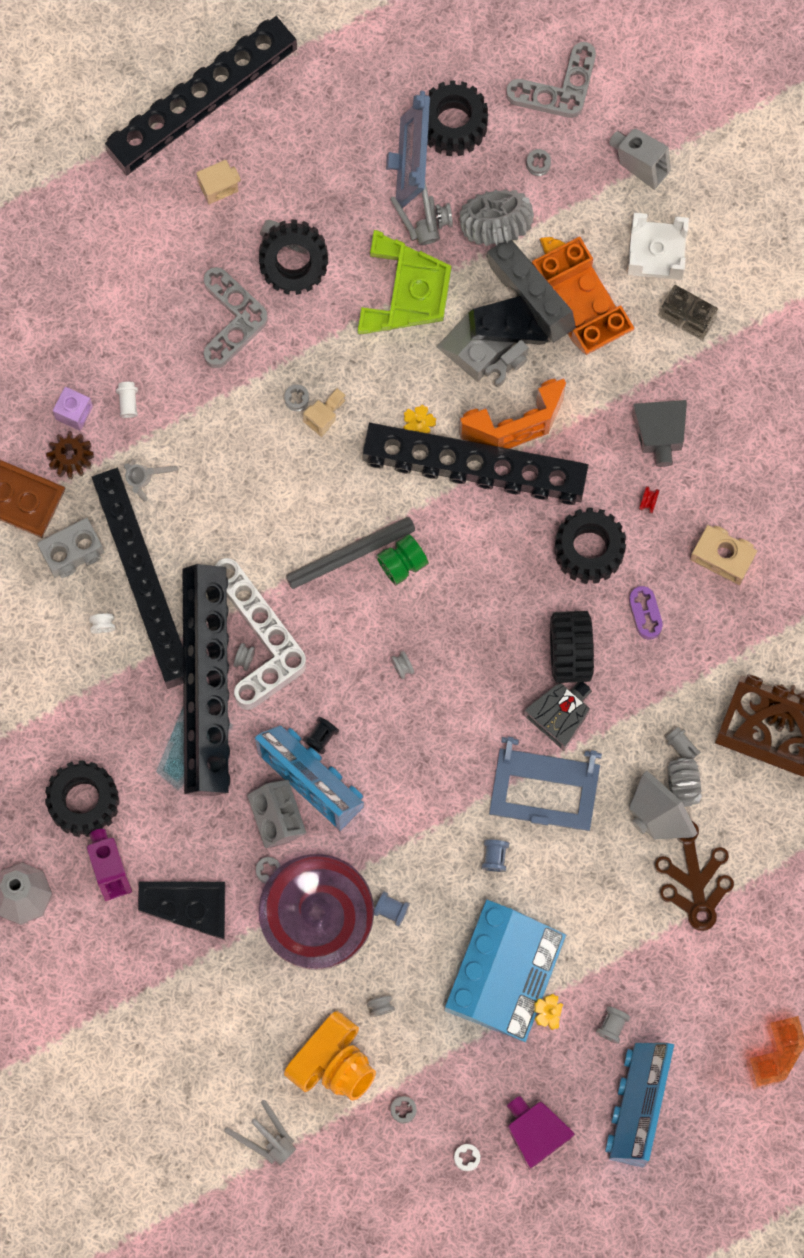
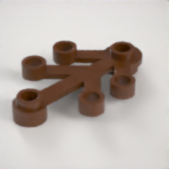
[655,821,734,931]

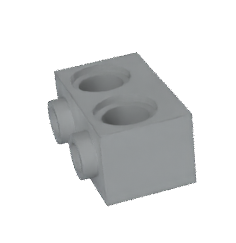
[37,518,105,578]
[247,780,306,848]

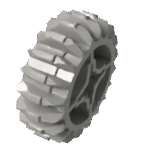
[459,189,534,246]

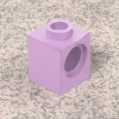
[53,387,93,431]

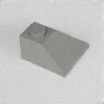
[437,308,514,382]
[629,771,698,840]

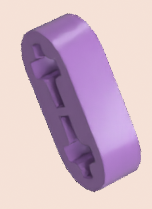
[629,586,663,640]

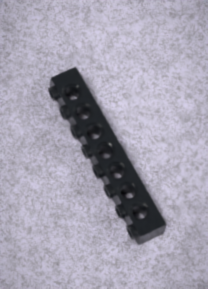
[105,16,297,176]
[363,422,589,505]
[92,467,183,689]
[182,564,230,796]

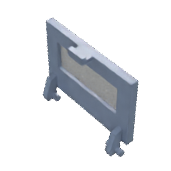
[386,91,430,209]
[489,736,602,831]

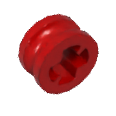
[639,486,660,514]

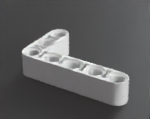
[215,558,306,710]

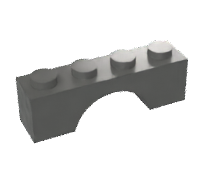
[487,240,576,343]

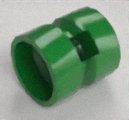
[376,534,429,586]

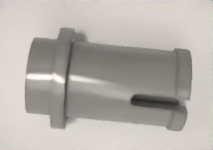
[665,727,701,759]

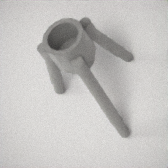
[391,181,440,246]
[124,459,179,502]
[224,1100,296,1166]

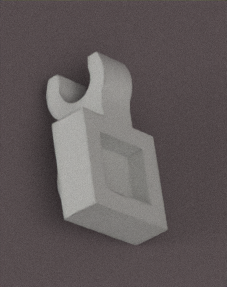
[485,340,529,387]

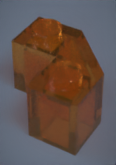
[747,1016,804,1090]

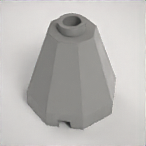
[0,862,53,925]

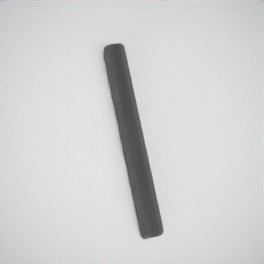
[286,517,415,589]

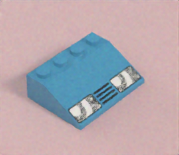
[255,725,364,832]
[445,899,566,1043]
[605,1043,675,1168]

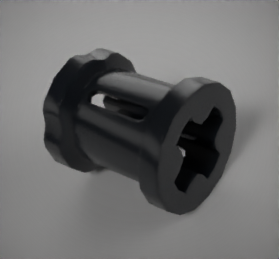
[302,717,339,754]

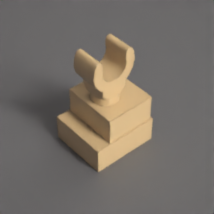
[303,388,346,437]

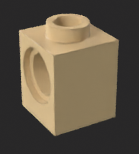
[196,160,241,204]

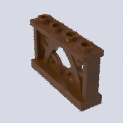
[715,674,804,777]

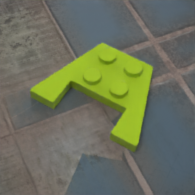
[358,230,452,335]

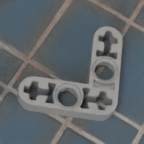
[506,42,596,118]
[204,267,268,368]

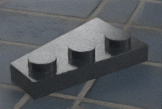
[468,296,548,345]
[138,882,226,940]

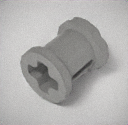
[595,1006,631,1044]

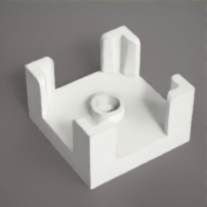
[627,213,689,280]

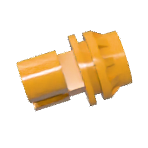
[284,1011,376,1101]

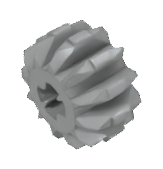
[668,758,702,807]

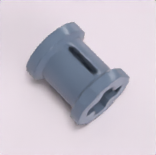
[482,840,510,872]
[373,891,410,927]

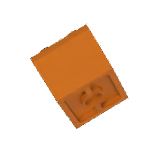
[532,236,635,355]
[459,378,566,449]

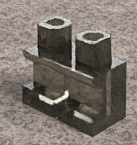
[658,284,718,341]

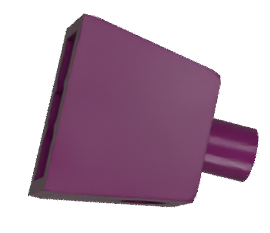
[87,829,132,902]
[507,1096,575,1170]

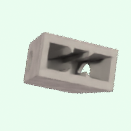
[609,129,671,190]

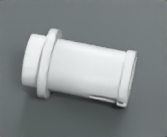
[116,382,138,418]

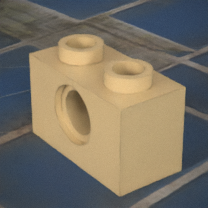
[690,525,758,585]

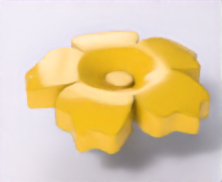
[403,404,437,433]
[534,994,563,1030]

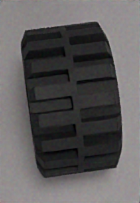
[426,80,488,156]
[259,219,328,295]
[554,508,626,584]
[550,611,594,683]
[45,761,119,837]

